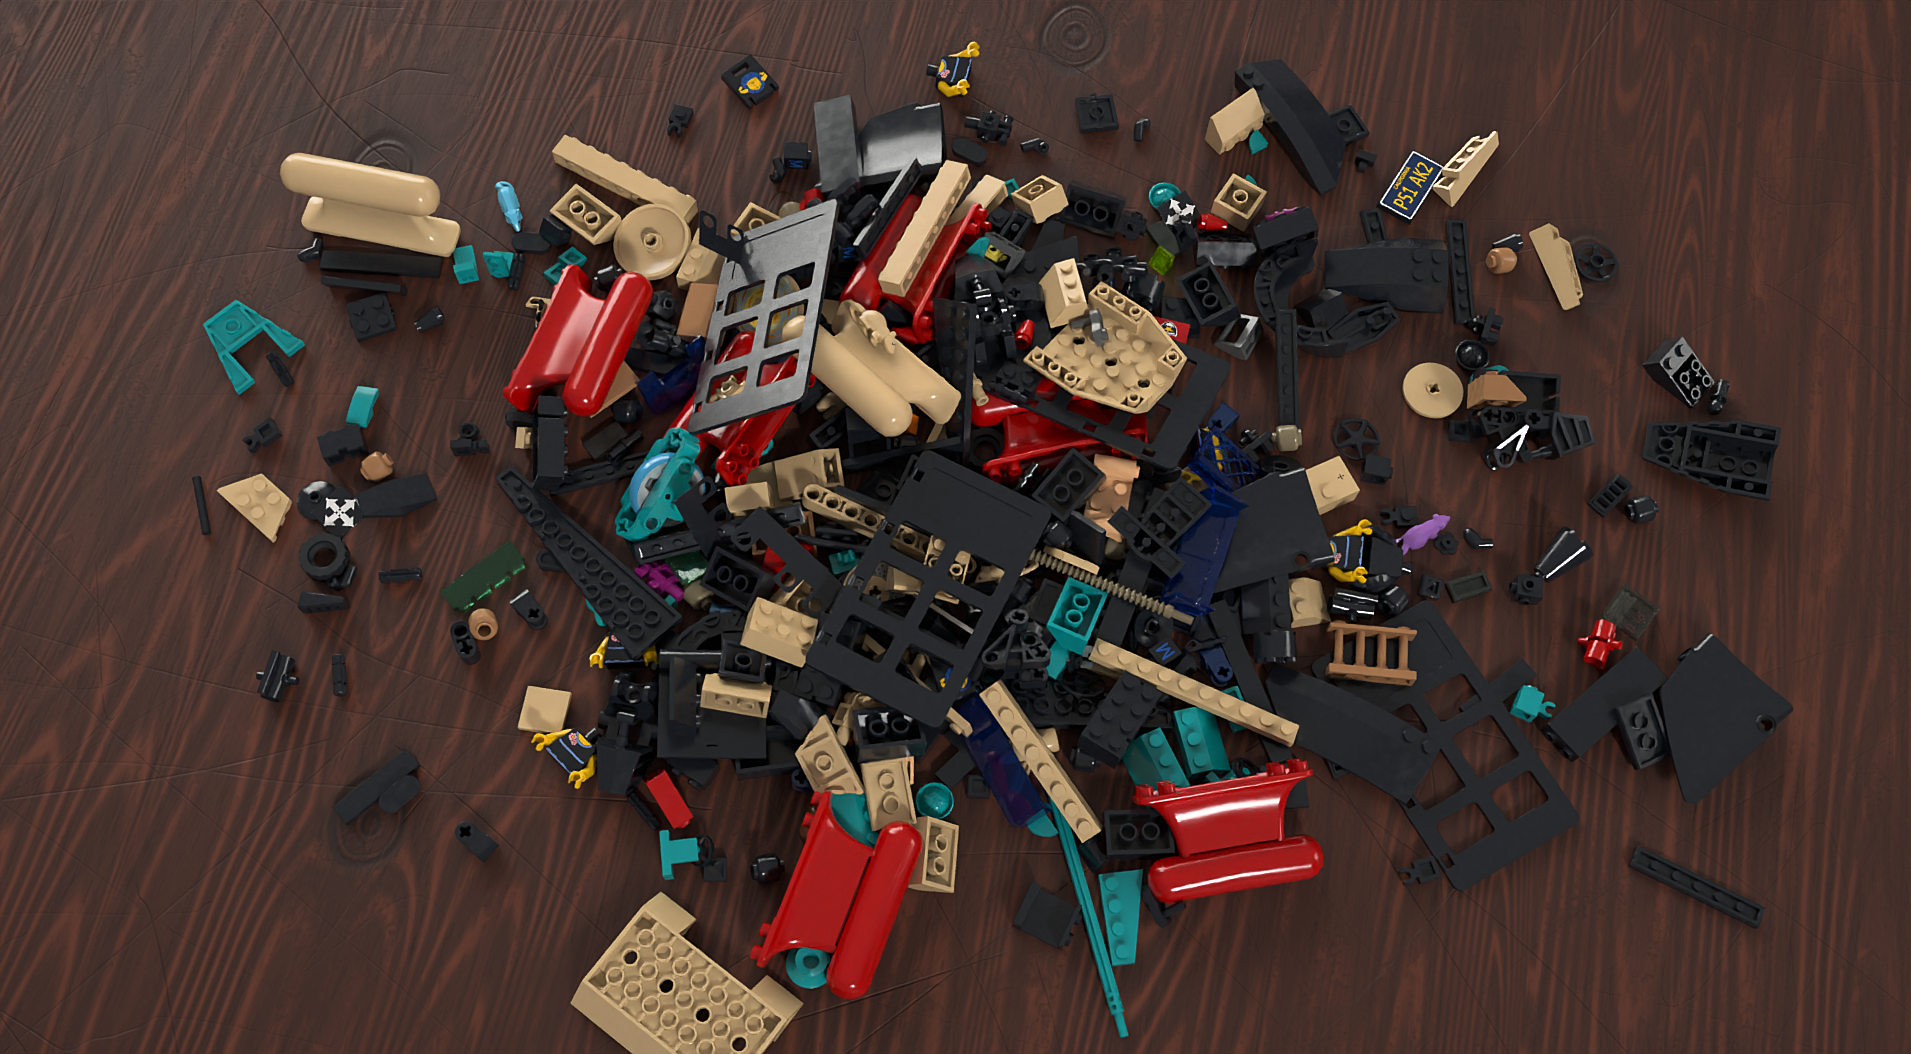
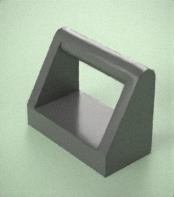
[983,232,1026,280]
[1214,314,1264,360]

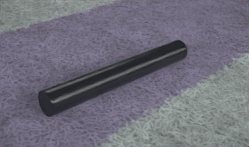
[192,476,211,535]

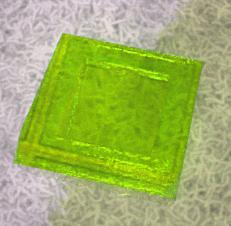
[1149,246,1175,275]

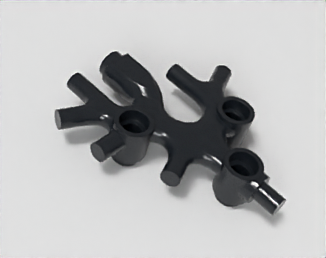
[1076,246,1148,284]

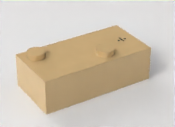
[1305,456,1360,515]

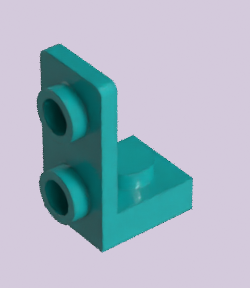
[453,245,480,284]
[483,251,514,278]

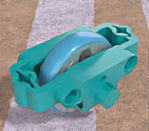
[615,427,705,543]

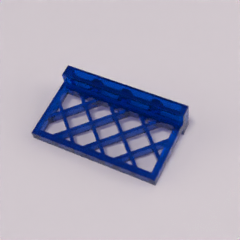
[1186,425,1267,495]

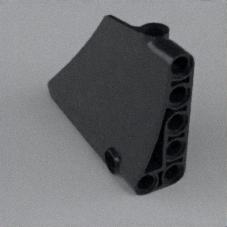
[814,102,948,191]
[1191,467,1335,597]
[1659,633,1794,804]

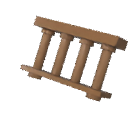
[1325,620,1417,686]

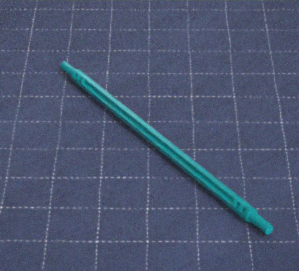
[1047,793,1129,1038]

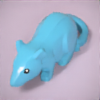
[495,181,523,232]

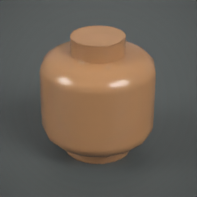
[1486,247,1517,274]
[360,451,393,482]
[468,608,498,640]

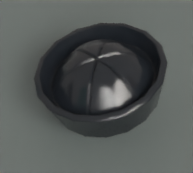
[1455,340,1490,372]

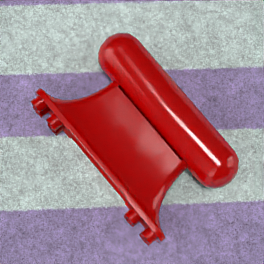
[839,193,991,343]
[503,264,653,417]
[662,330,816,487]
[971,361,1145,486]
[1132,758,1324,903]
[750,790,923,1000]

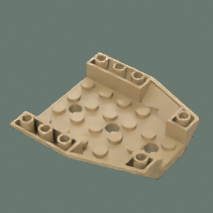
[1023,281,1187,414]

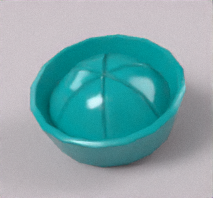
[1149,182,1181,212]
[915,782,954,819]

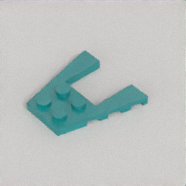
[203,300,305,395]

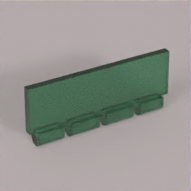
[648,524,709,585]
[440,541,526,614]

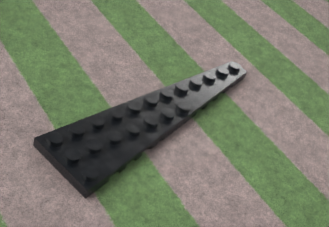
[495,466,683,662]

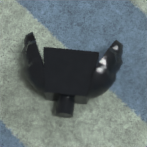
[1350,525,1412,594]

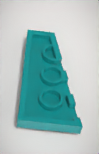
[1098,869,1143,967]

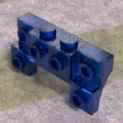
[635,335,712,415]

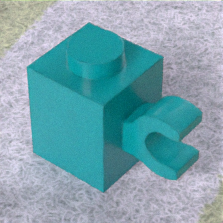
[829,550,861,580]
[1509,685,1556,722]

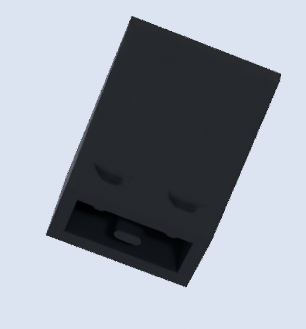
[1642,337,1715,408]

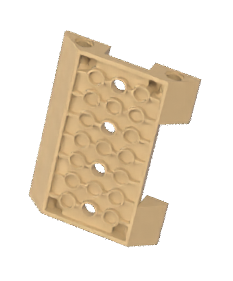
[571,892,804,1054]

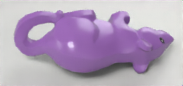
[1396,514,1451,555]

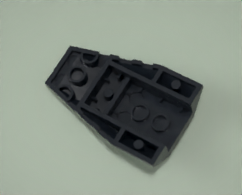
[1324,237,1448,314]
[1642,420,1781,501]

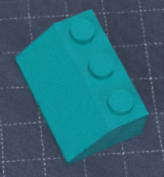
[1046,577,1108,655]
[1172,707,1231,781]
[1122,727,1190,809]
[832,784,881,848]

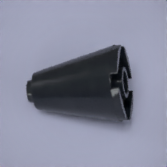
[1533,526,1593,583]

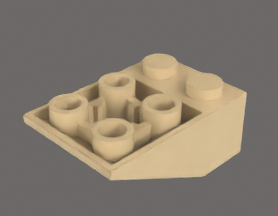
[774,448,844,501]
[916,535,971,604]

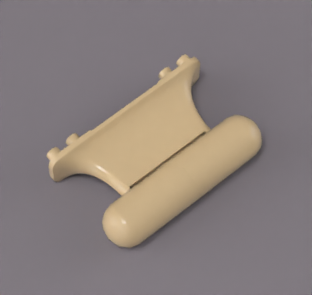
[280,153,461,257]
[781,300,961,437]

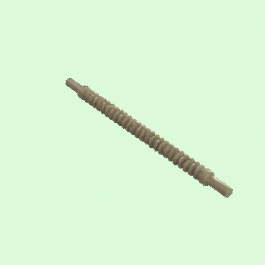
[1029,548,1194,625]

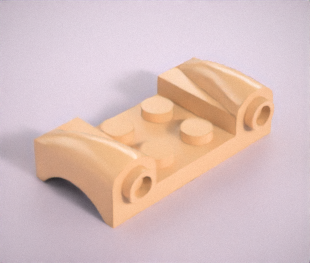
[1084,454,1140,543]

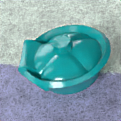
[786,948,832,988]

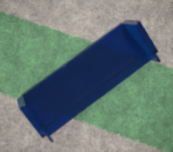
[1160,484,1249,616]
[956,691,1052,828]

